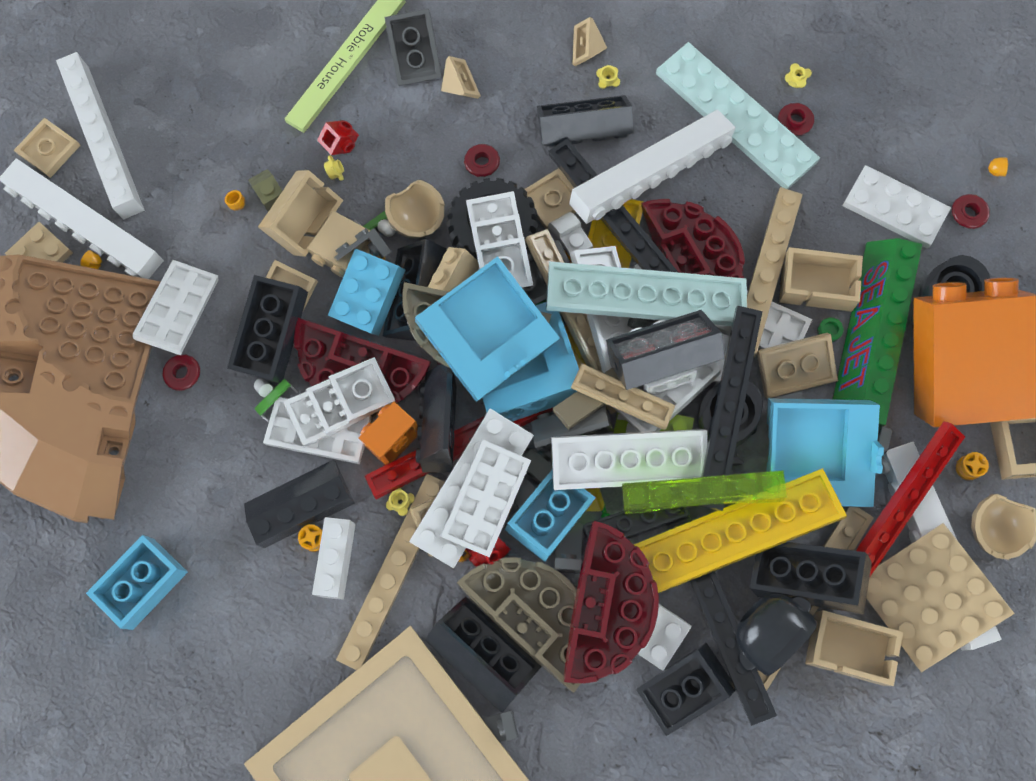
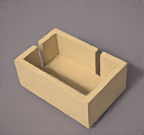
[258,170,343,257]
[779,247,863,312]
[805,610,903,686]

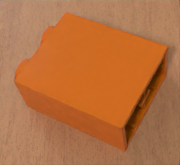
[914,278,1036,427]

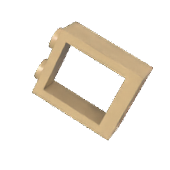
[990,418,1036,480]

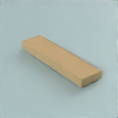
[571,364,676,430]

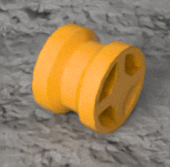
[955,452,989,480]
[298,524,323,552]

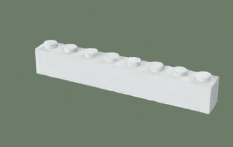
[56,52,145,220]
[569,109,736,224]
[0,158,164,279]
[881,442,1002,651]

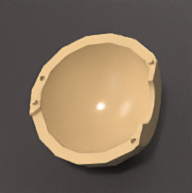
[385,180,445,238]
[971,494,1036,560]

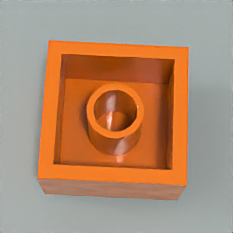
[358,401,418,465]

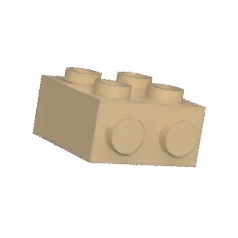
[307,211,370,277]
[428,247,480,292]

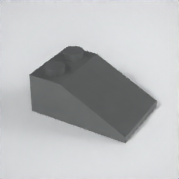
[384,9,442,86]

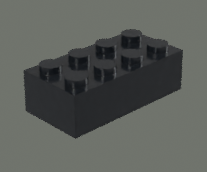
[227,275,308,383]
[750,542,872,614]

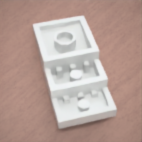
[466,191,533,288]
[283,357,395,447]

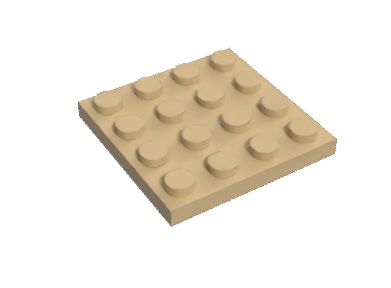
[866,523,1015,672]

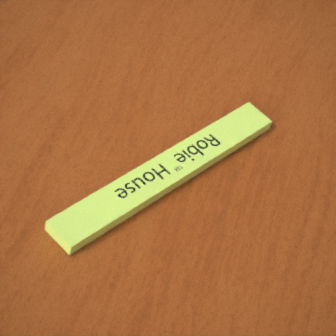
[284,0,406,133]

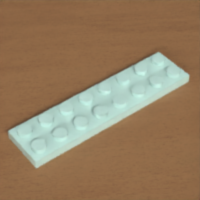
[656,42,820,189]
[546,261,747,326]

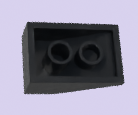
[636,643,736,736]

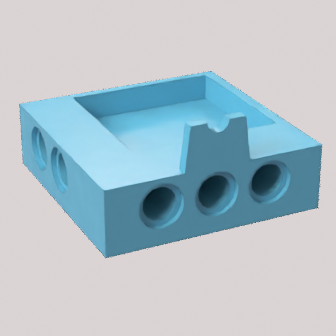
[415,256,560,402]
[483,302,579,421]
[763,398,884,507]

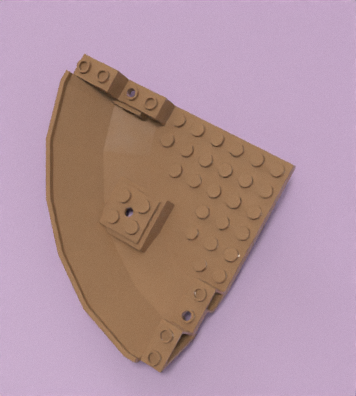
[0,254,160,523]

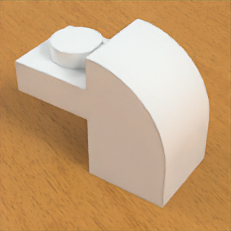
[548,212,593,258]

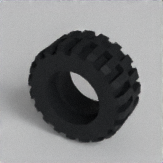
[447,178,538,260]

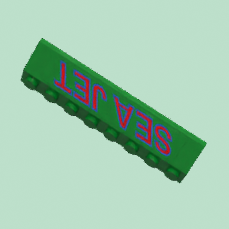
[832,238,922,431]

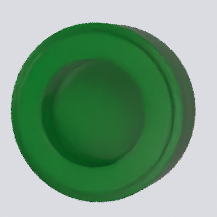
[817,317,844,343]

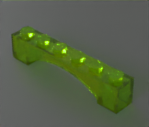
[622,470,787,514]

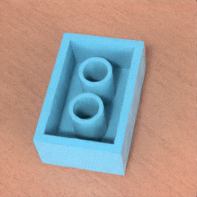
[328,248,406,336]
[505,470,596,562]
[86,535,188,630]

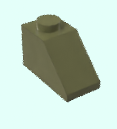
[248,169,282,211]

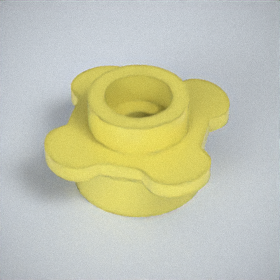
[785,63,812,88]
[596,65,620,89]
[324,155,344,181]
[386,488,415,516]

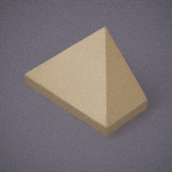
[572,17,607,66]
[441,56,480,99]

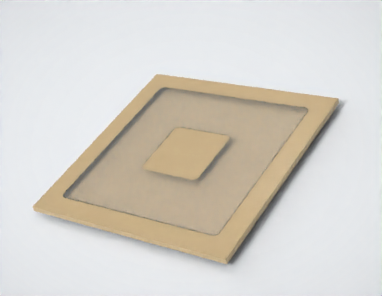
[244,626,529,781]

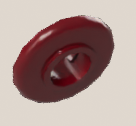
[778,103,815,136]
[464,144,500,177]
[952,194,990,229]
[162,354,200,391]

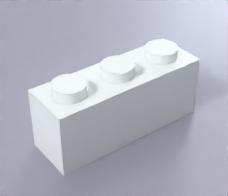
[312,517,356,600]

